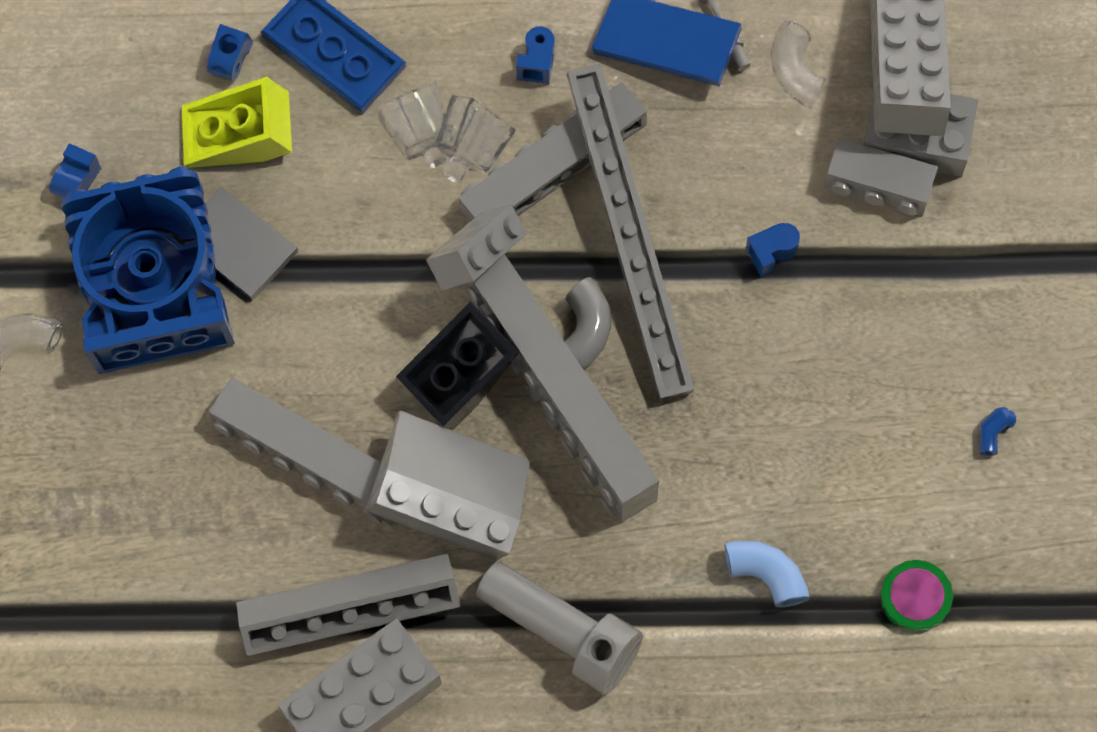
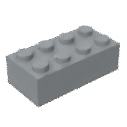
[278,618,442,732]

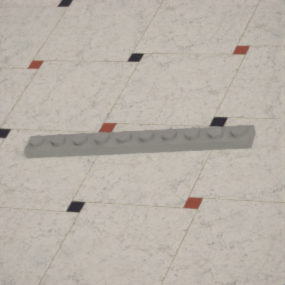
[566,64,694,401]

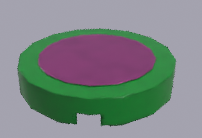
[880,560,953,632]

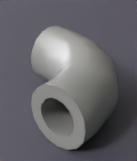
[564,277,611,370]

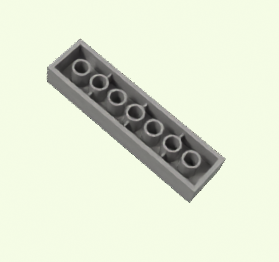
[466,254,659,523]

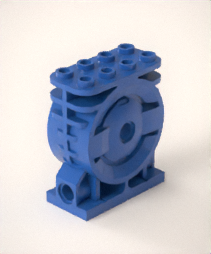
[61,167,235,374]

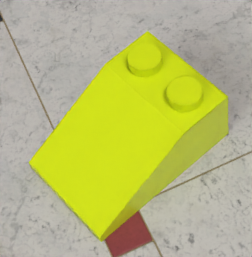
[182,76,292,168]

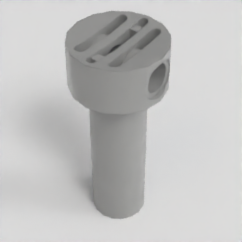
[476,561,643,695]

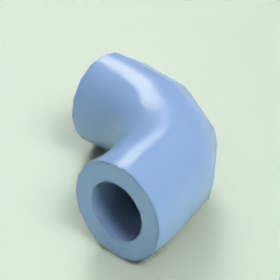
[724,541,810,607]

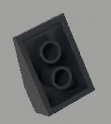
[396,302,520,429]

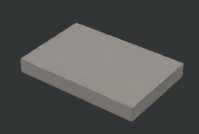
[175,187,298,301]

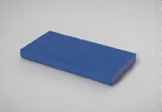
[261,0,406,114]
[592,0,742,86]

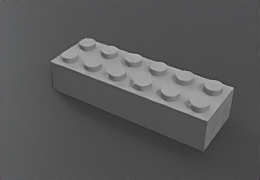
[870,0,951,136]

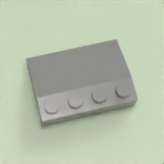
[365,411,530,560]

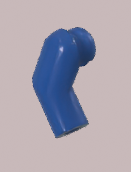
[979,407,1017,456]

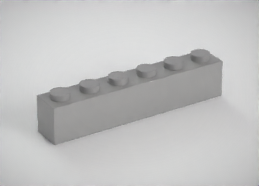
[458,82,647,222]
[208,377,394,525]
[236,554,460,656]

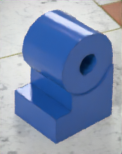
[207,24,254,81]
[516,26,555,84]
[49,143,101,198]
[745,223,800,278]

